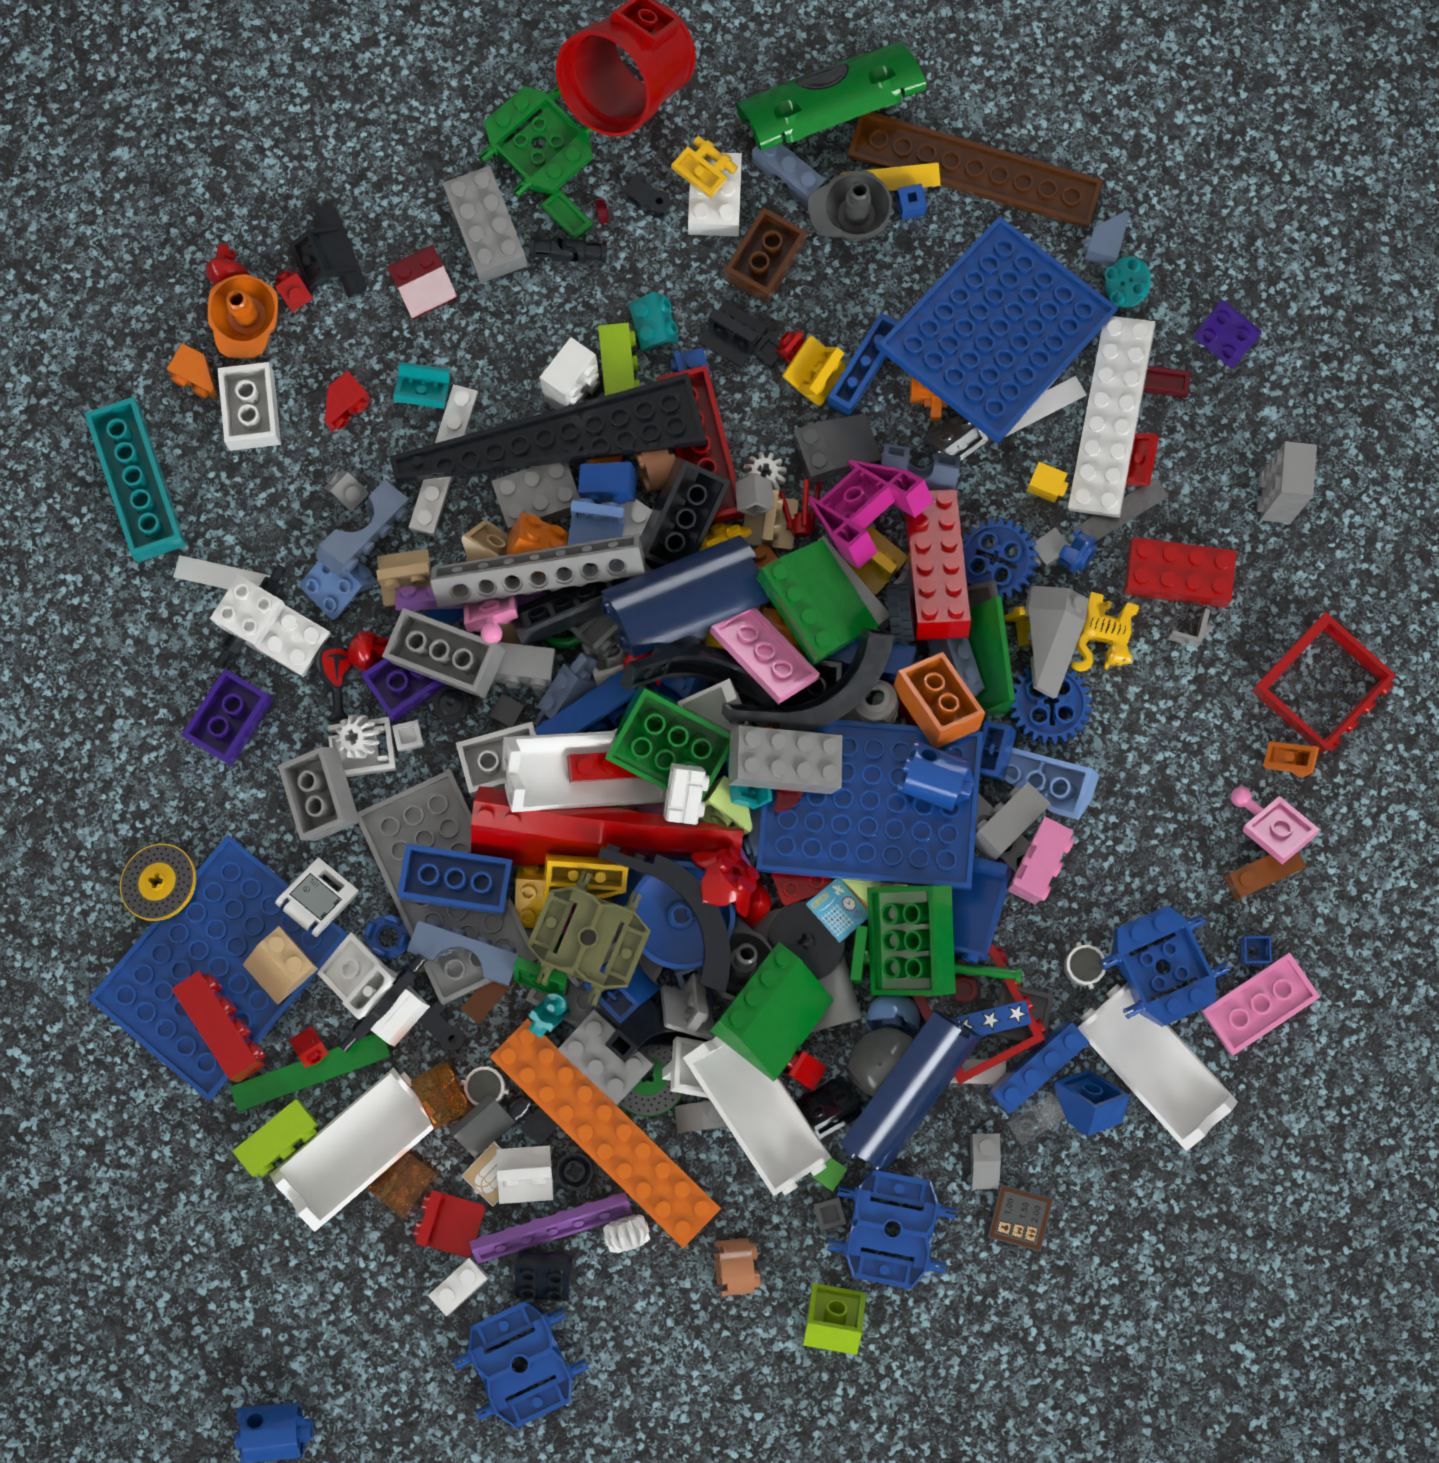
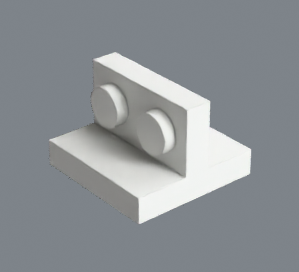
[662,1037,709,1098]
[496,1145,553,1204]

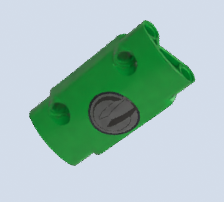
[736,41,927,151]

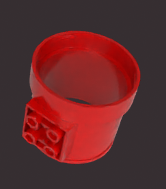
[556,0,696,137]

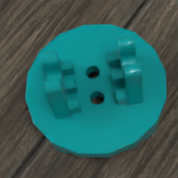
[1105,256,1151,308]

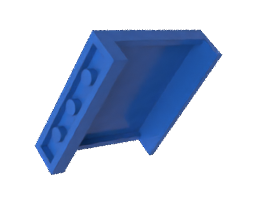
[908,856,1013,964]

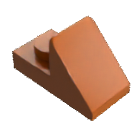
[1263,741,1319,778]

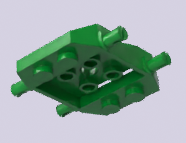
[477,84,593,198]

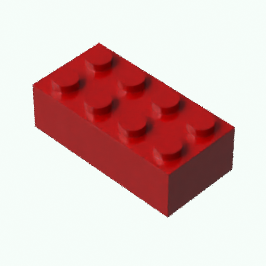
[1123,537,1237,608]
[171,971,266,1082]

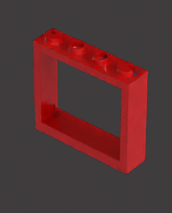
[1251,612,1396,754]
[912,944,1047,1085]

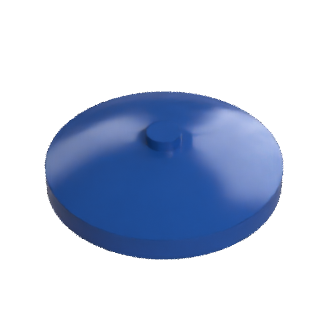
[633,861,735,970]

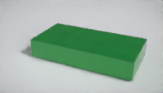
[540,189,593,239]

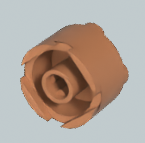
[633,449,676,493]
[714,1238,760,1297]

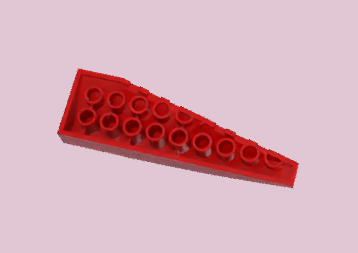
[471,786,744,866]

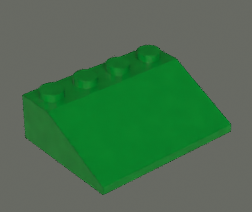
[757,539,879,666]
[968,596,1015,717]
[605,685,731,801]
[867,885,956,996]
[710,942,834,1082]

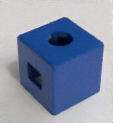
[896,184,927,220]
[1239,936,1272,965]

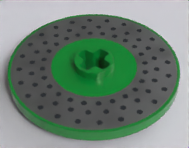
[619,1046,683,1116]

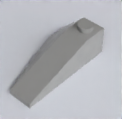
[1025,586,1089,699]

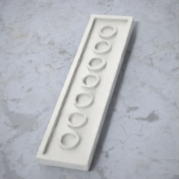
[1068,316,1156,518]

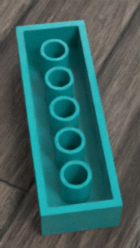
[84,397,187,562]

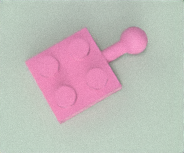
[463,595,518,643]
[1231,787,1319,865]

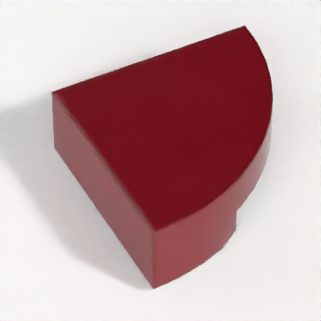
[594,198,609,224]
[774,790,804,812]

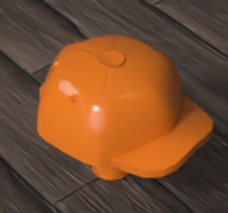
[208,274,278,359]

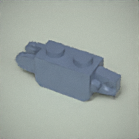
[535,653,597,727]

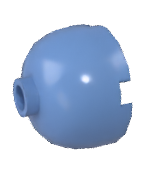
[866,995,920,1034]

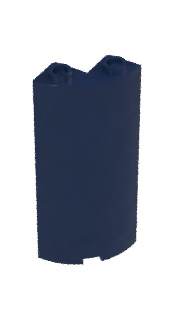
[601,535,771,658]
[840,1009,982,1171]

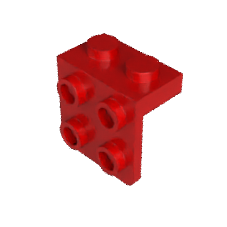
[771,873,834,906]
[413,1190,485,1258]

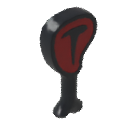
[316,646,353,723]

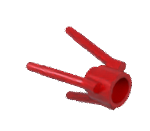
[779,478,821,537]

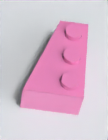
[1007,816,1074,905]

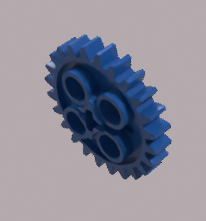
[962,517,1039,602]
[1009,668,1093,746]

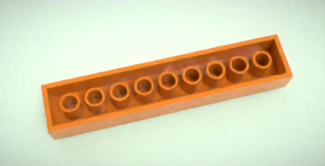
[490,1018,721,1248]

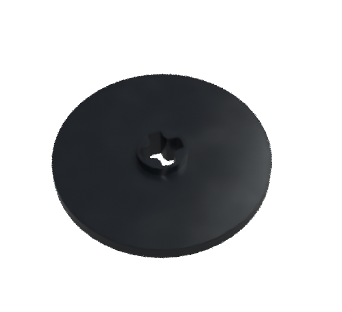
[767,901,846,980]

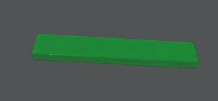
[230,1034,392,1113]

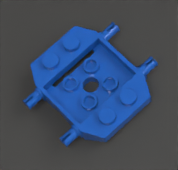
[1099,905,1230,1027]
[827,1169,956,1289]
[452,1300,589,1429]

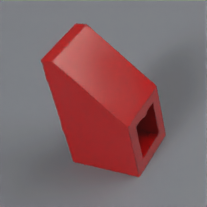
[325,370,371,433]
[783,1051,827,1091]

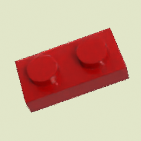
[1126,433,1159,486]

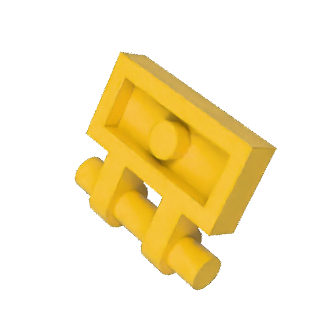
[671,136,738,199]

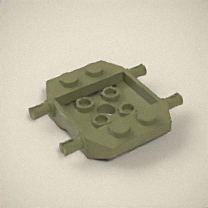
[527,871,651,1007]

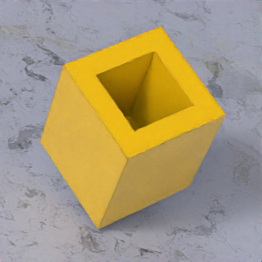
[1026,462,1069,503]

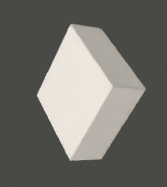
[392,720,424,752]

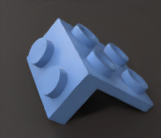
[567,498,625,562]
[300,560,377,620]

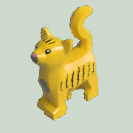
[1071,592,1139,671]

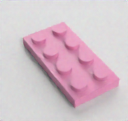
[710,607,820,704]
[1201,953,1320,1056]

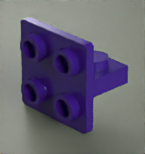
[1194,300,1261,368]

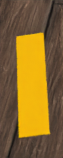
[841,163,941,191]

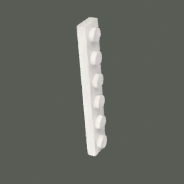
[409,384,479,536]

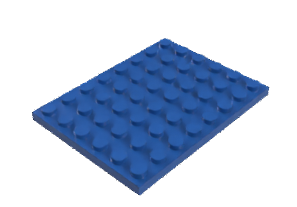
[877,216,1119,444]
[756,719,983,890]
[88,835,349,1101]

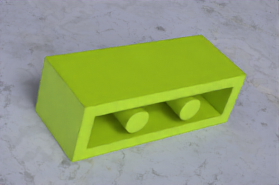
[598,323,640,396]
[232,1099,320,1178]

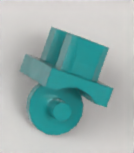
[528,992,571,1038]

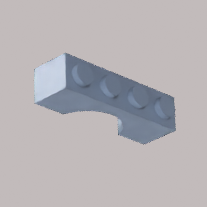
[316,480,409,577]
[407,918,520,988]

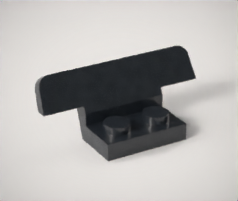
[289,206,367,298]

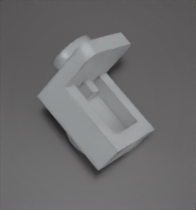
[324,470,369,512]

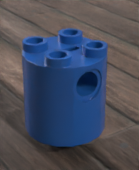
[897,740,976,811]
[235,1402,313,1463]

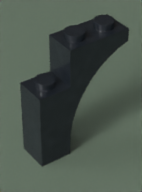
[605,999,716,1063]

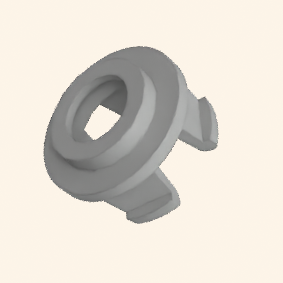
[855,680,897,724]

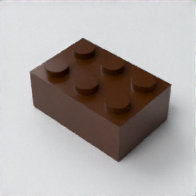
[724,207,807,305]

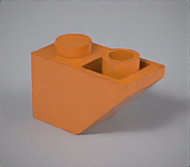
[167,343,218,400]

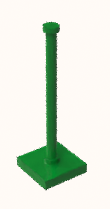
[850,926,1023,986]
[513,933,568,996]

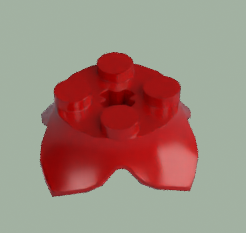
[690,846,760,917]

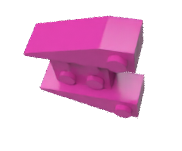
[808,460,934,569]

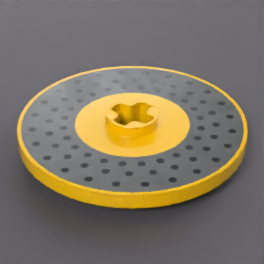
[120,844,196,921]

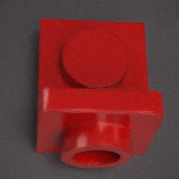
[776,331,805,364]
[289,1026,329,1068]

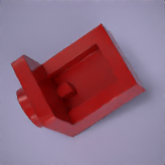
[272,270,313,312]

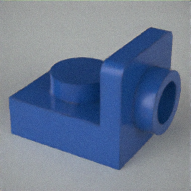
[670,348,709,373]

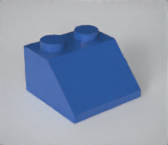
[1054,1069,1130,1136]

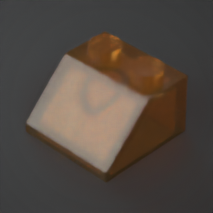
[410,1062,473,1130]
[366,1151,439,1218]

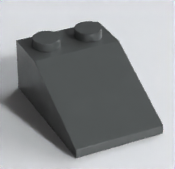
[793,413,882,485]

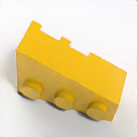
[541,854,628,908]

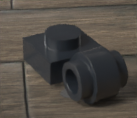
[507,1096,559,1146]

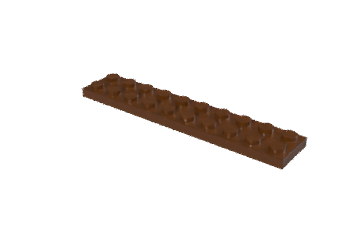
[847,112,1103,229]

